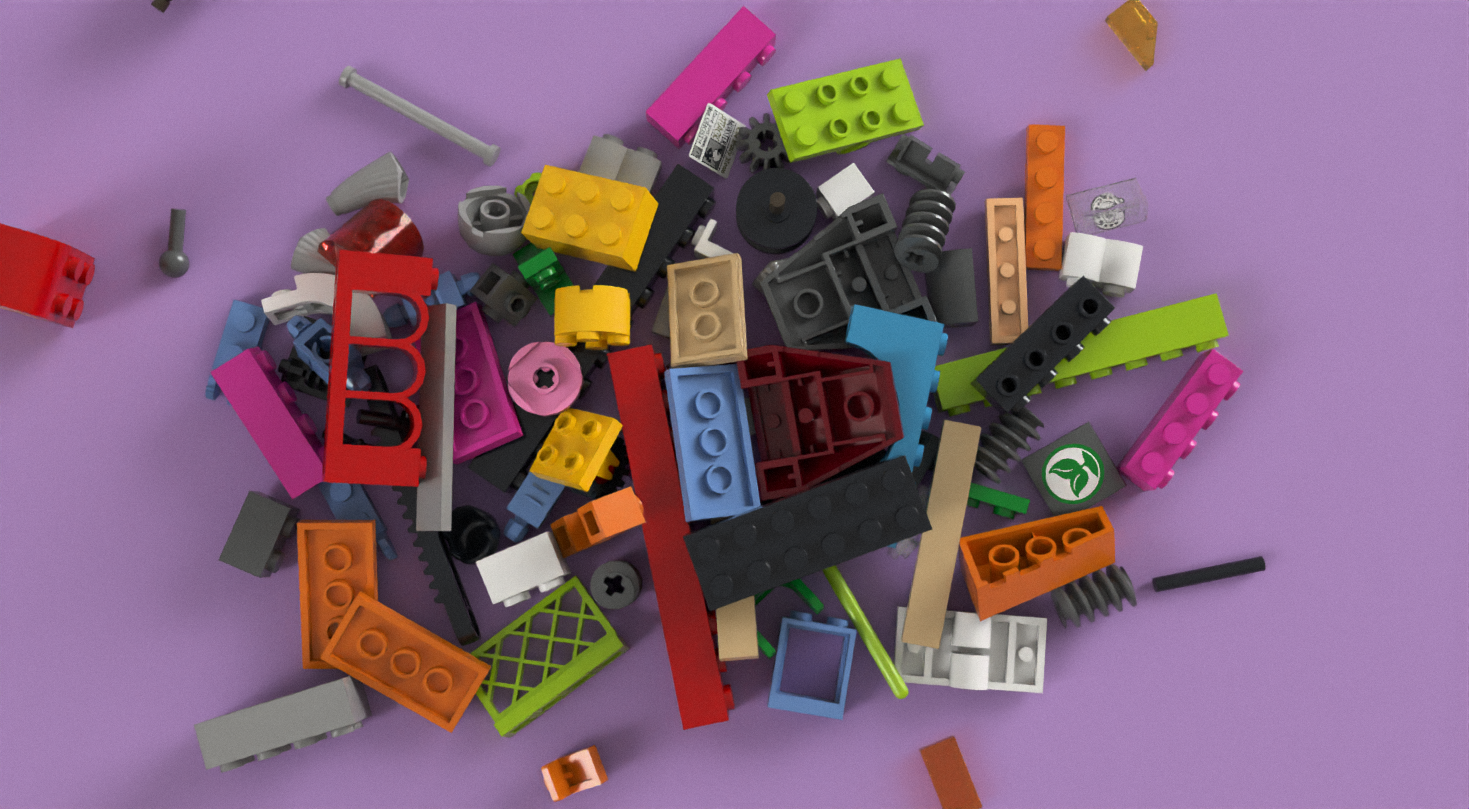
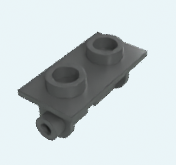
[886,134,965,196]

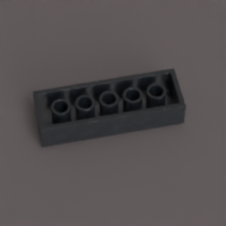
[683,455,932,611]

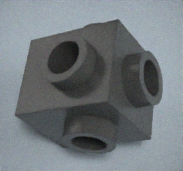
[470,263,538,327]

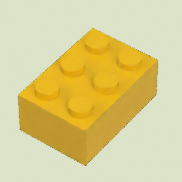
[521,165,659,272]

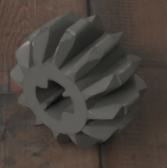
[736,113,790,173]

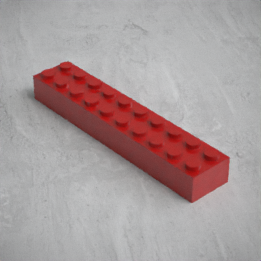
[607,344,735,730]

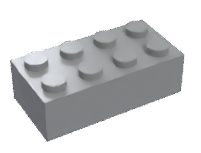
[194,676,372,773]

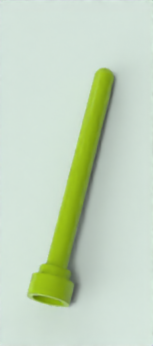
[822,565,909,699]

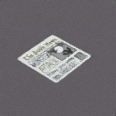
[689,103,746,179]

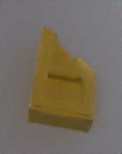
[1105,0,1158,71]

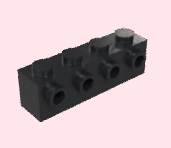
[970,275,1115,415]

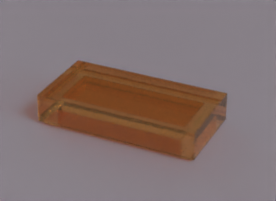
[919,735,983,809]

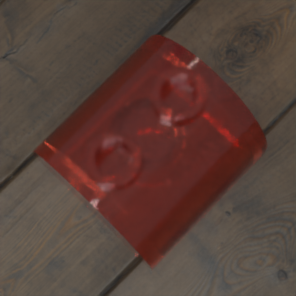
[317,199,424,298]

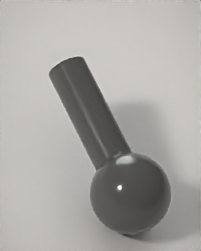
[159,208,189,278]

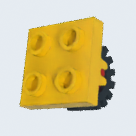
[529,408,630,499]

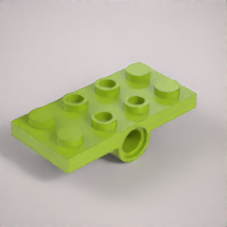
[767,58,924,163]

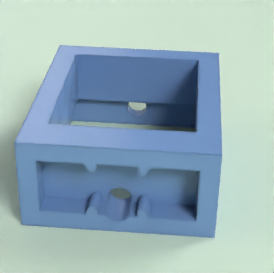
[767,610,857,720]

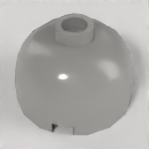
[457,186,531,256]

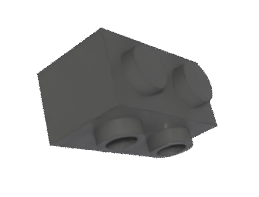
[219,491,300,578]

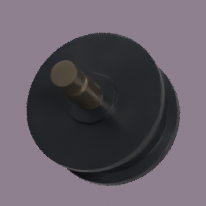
[736,168,817,255]

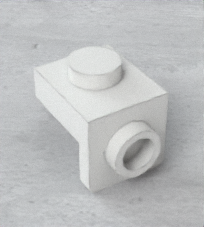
[691,218,733,259]

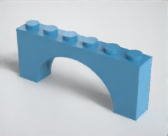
[844,304,948,548]

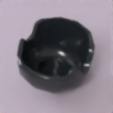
[441,505,501,565]

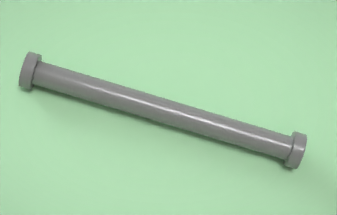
[339,66,501,167]

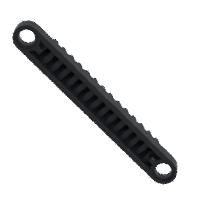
[363,364,481,646]

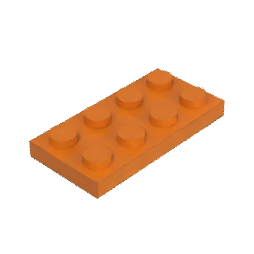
[297,520,378,669]
[320,591,491,733]

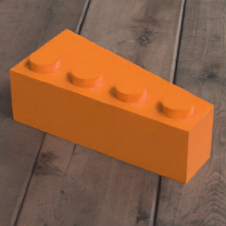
[958,506,1115,621]

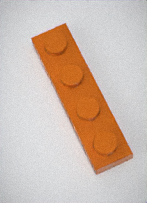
[1024,124,1065,271]

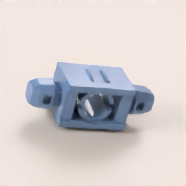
[383,271,481,328]
[286,315,372,391]
[504,472,567,543]

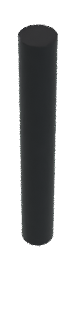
[1152,556,1266,592]

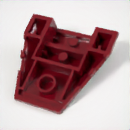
[737,345,904,501]

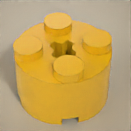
[554,285,630,350]

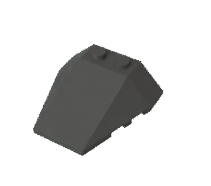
[760,193,937,351]

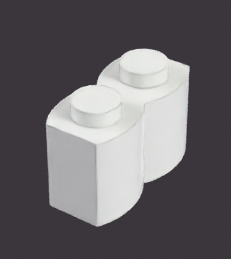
[1058,232,1143,297]

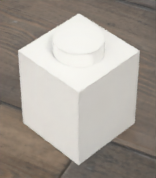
[816,163,875,220]

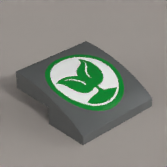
[1021,421,1127,516]

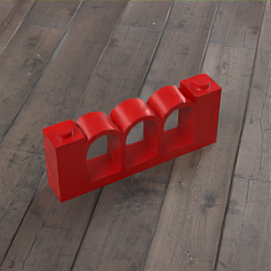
[322,250,439,487]

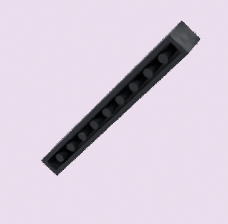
[468,164,716,494]

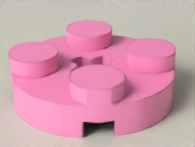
[508,341,584,417]

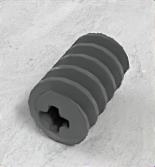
[894,189,956,273]
[974,406,1044,484]
[590,561,642,609]
[1051,564,1137,628]

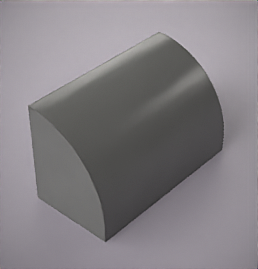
[925,248,978,328]

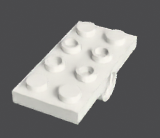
[893,606,1047,693]

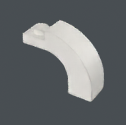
[261,273,392,356]

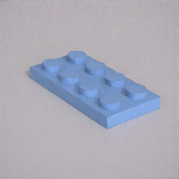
[664,364,761,522]

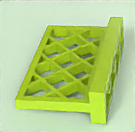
[470,575,630,738]

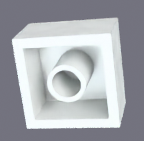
[476,532,571,608]

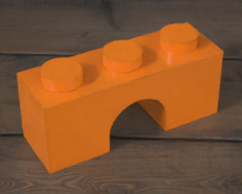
[550,486,645,559]

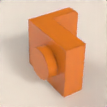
[541,745,608,802]

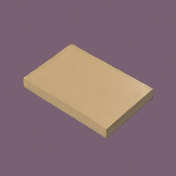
[667,253,748,369]

